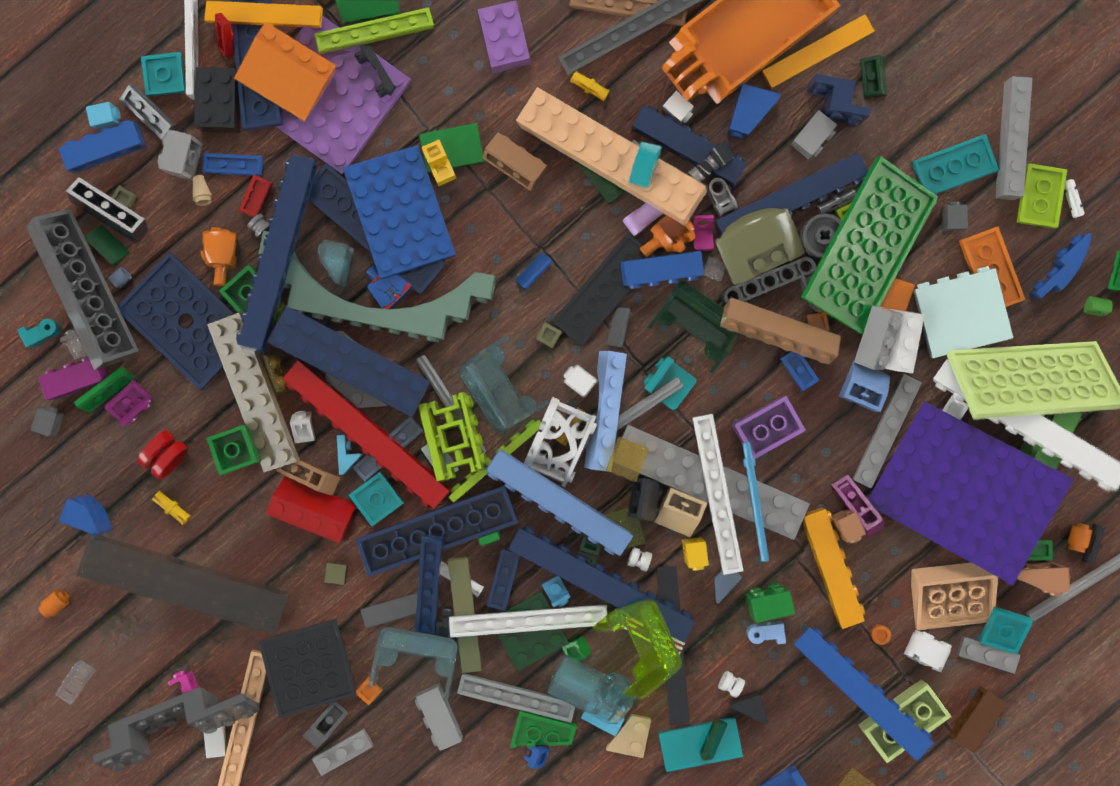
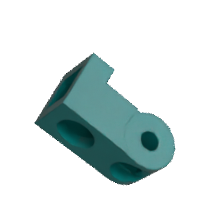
[17,319,62,348]

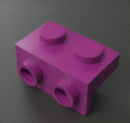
[104,380,151,427]

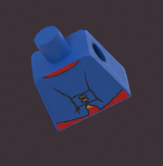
[365,265,413,310]

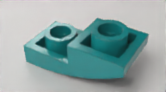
[628,142,661,188]

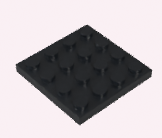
[258,618,357,719]

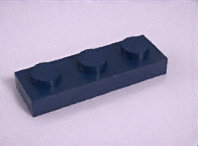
[487,548,520,611]

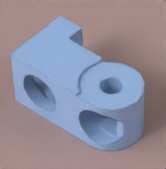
[746,620,786,644]

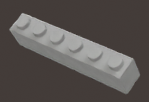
[995,76,1032,200]

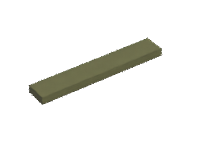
[448,557,482,673]

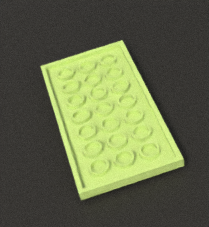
[947,341,1120,419]

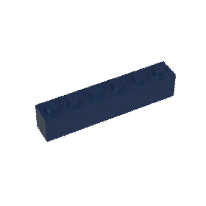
[631,105,747,187]

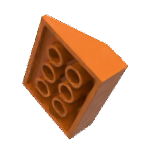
[234,22,336,122]

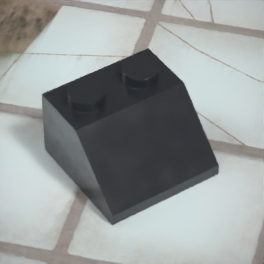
[627,478,662,522]

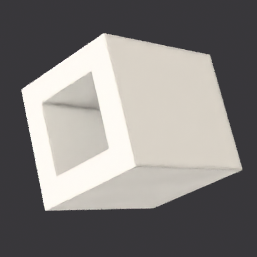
[662,91,694,125]

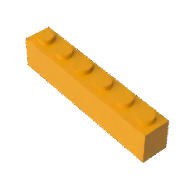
[802,507,865,629]

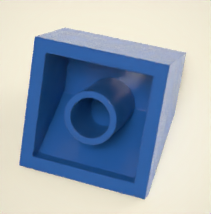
[59,494,113,536]

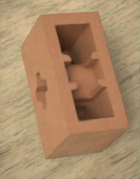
[831,509,866,543]

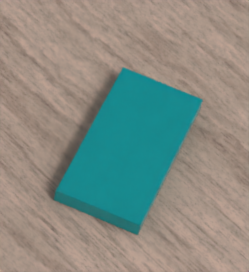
[911,134,999,195]
[658,717,743,772]

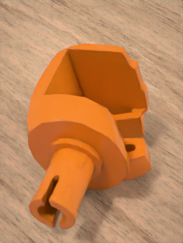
[639,215,696,258]
[201,227,238,287]

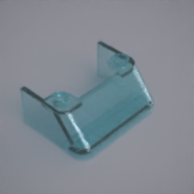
[459,336,550,433]
[368,627,458,701]

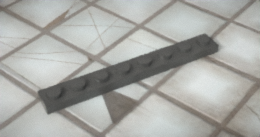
[558,0,703,75]

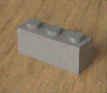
[854,306,902,370]
[415,683,463,751]

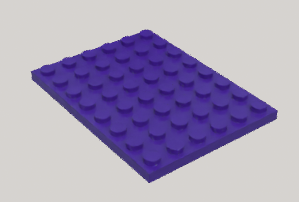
[868,401,1074,585]

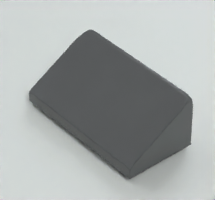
[607,307,631,348]

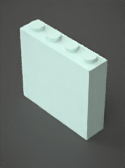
[913,266,1013,358]

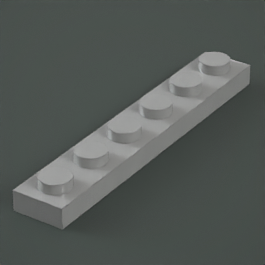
[852,374,922,488]
[457,673,576,723]

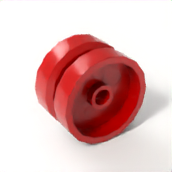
[137,430,189,480]

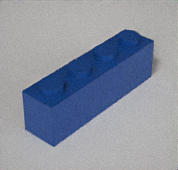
[58,120,147,174]
[620,251,704,289]

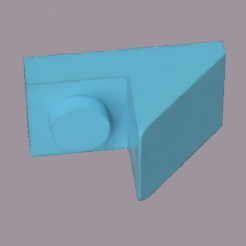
[337,434,364,475]

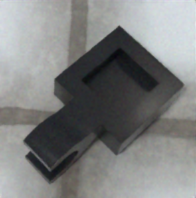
[435,606,455,643]

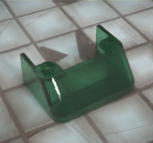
[648,281,740,373]

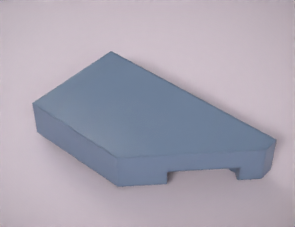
[714,569,742,604]

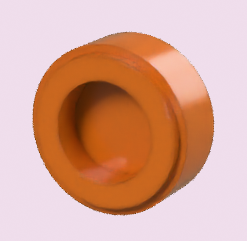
[870,624,891,645]

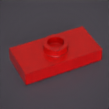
[214,13,234,59]
[238,175,273,217]

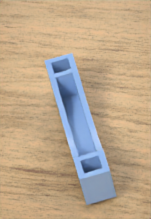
[584,351,627,472]

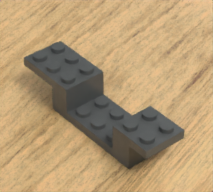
[93,687,260,772]

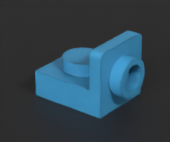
[542,575,570,607]

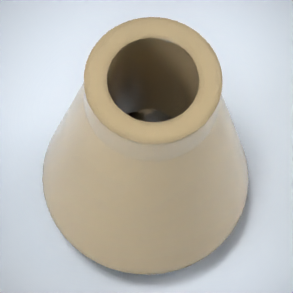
[192,175,213,206]

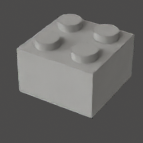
[158,129,203,181]

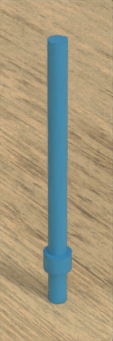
[742,442,769,562]

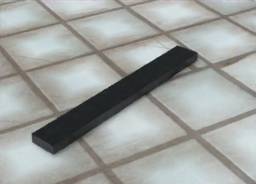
[656,565,689,724]

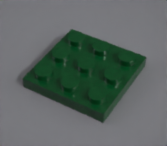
[498,591,569,671]

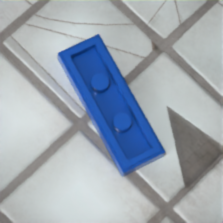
[202,153,264,177]

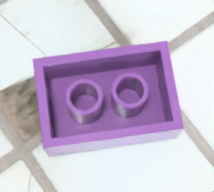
[478,1,530,73]
[731,396,806,459]

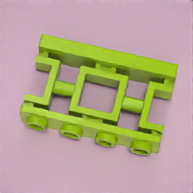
[418,392,488,482]

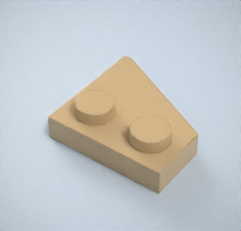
[606,714,651,758]

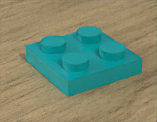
[141,52,186,97]
[349,472,404,526]
[978,607,1033,655]

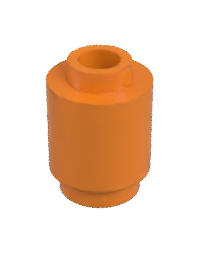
[1067,522,1093,553]
[38,589,70,618]

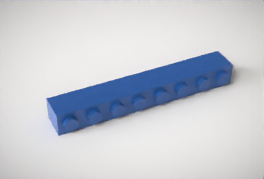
[793,627,934,761]

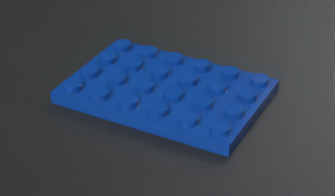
[343,145,456,280]

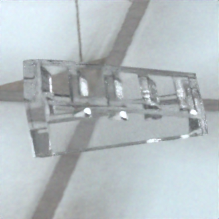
[55,660,96,705]

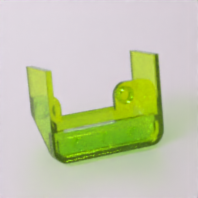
[592,600,682,699]

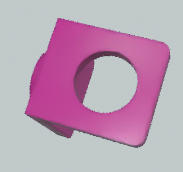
[693,215,714,251]

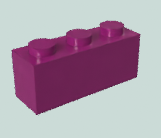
[38,357,108,400]

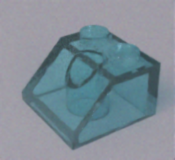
[318,239,354,287]

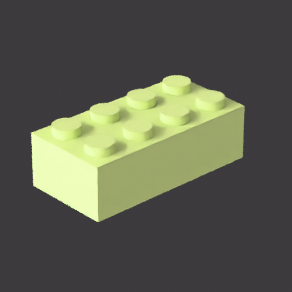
[858,679,952,763]

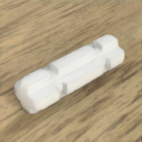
[1064,179,1085,218]

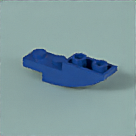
[1029,233,1091,300]

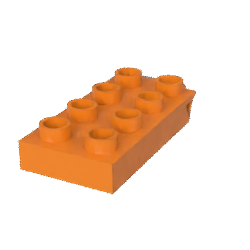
[662,0,841,104]

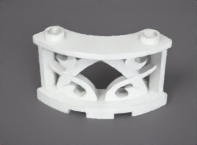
[524,397,597,487]

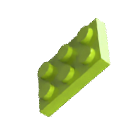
[1016,163,1067,229]

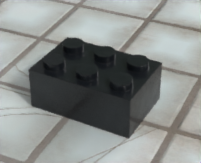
[194,67,241,133]

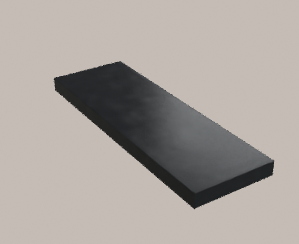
[552,232,657,347]

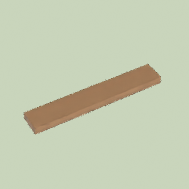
[569,0,688,27]

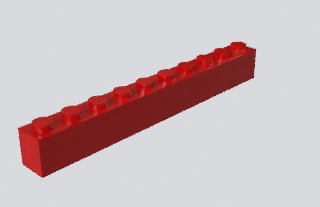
[283,360,451,509]

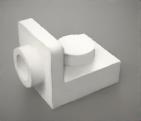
[290,411,315,443]

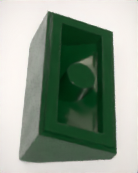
[860,55,887,98]
[85,225,130,266]
[699,718,728,760]

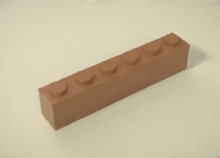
[720,298,841,364]

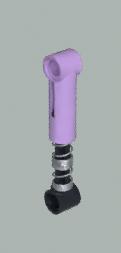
[622,141,737,236]

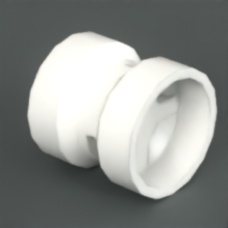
[627,547,652,572]
[718,671,745,698]

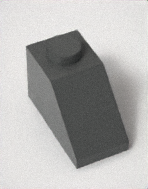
[302,702,348,748]

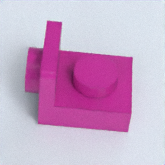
[168,670,199,694]

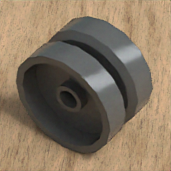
[799,214,841,260]

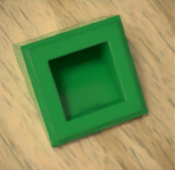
[562,636,591,664]

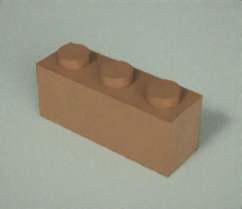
[482,132,547,191]

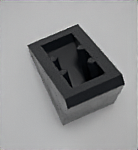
[729,691,769,725]

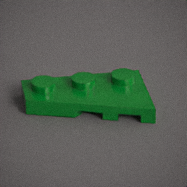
[510,710,577,748]

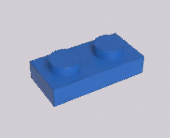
[780,351,819,391]

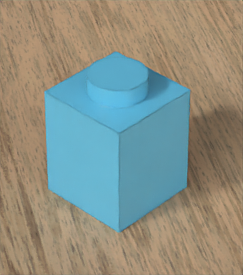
[86,102,121,130]

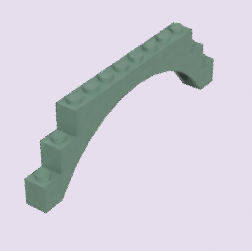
[258,231,497,342]

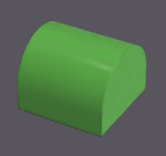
[1083,296,1112,317]

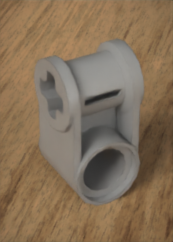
[706,178,738,218]

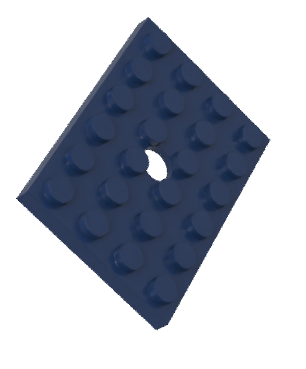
[118,252,235,390]

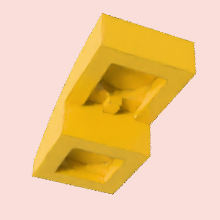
[421,140,457,186]

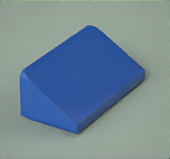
[516,253,552,290]

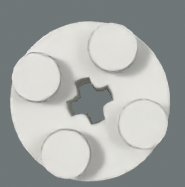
[904,630,952,672]

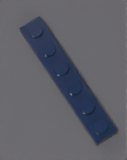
[414,535,443,647]

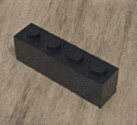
[66,177,148,244]

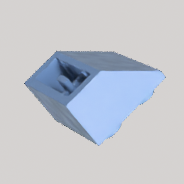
[838,361,890,412]

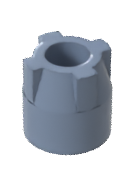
[108,267,132,288]

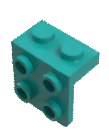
[643,356,696,410]

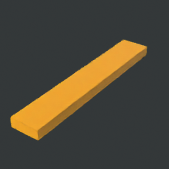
[204,1,323,28]
[761,14,875,89]

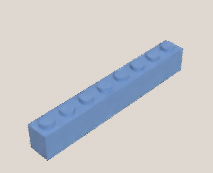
[486,448,633,556]

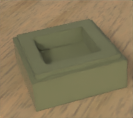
[111,185,138,209]
[536,322,562,349]
[325,562,348,585]

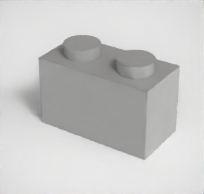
[790,110,837,159]

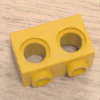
[682,537,709,571]

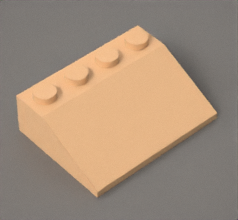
[911,563,998,630]

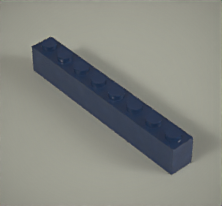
[714,152,868,237]

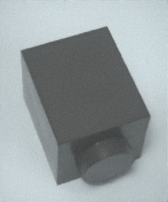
[941,202,968,232]
[31,405,64,437]

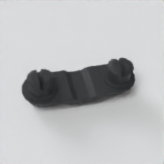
[354,45,396,98]

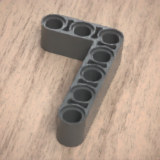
[722,257,823,313]

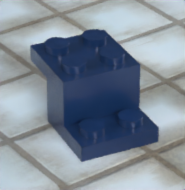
[807,74,871,127]

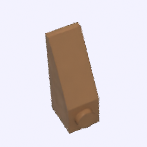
[276,460,340,496]

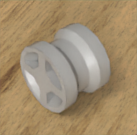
[247,214,270,239]

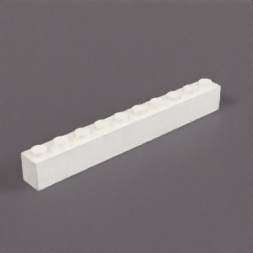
[933,359,1120,492]

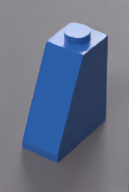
[727,84,781,140]

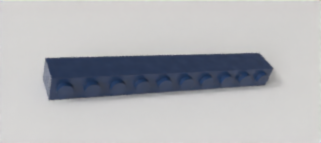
[236,154,318,354]
[509,526,695,643]

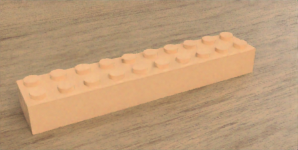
[516,87,706,226]

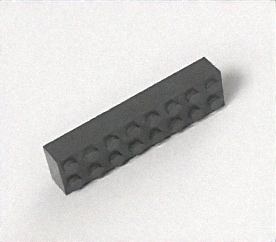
[26,209,139,370]

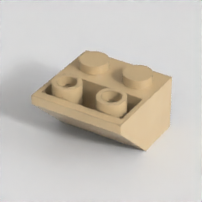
[654,486,707,537]

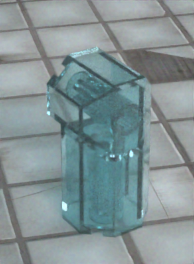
[548,654,636,724]

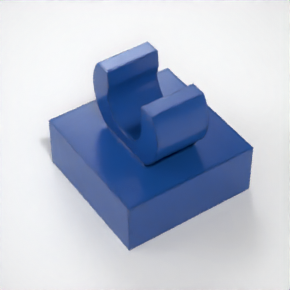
[524,746,550,769]

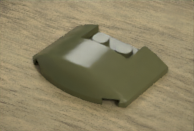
[715,208,805,285]

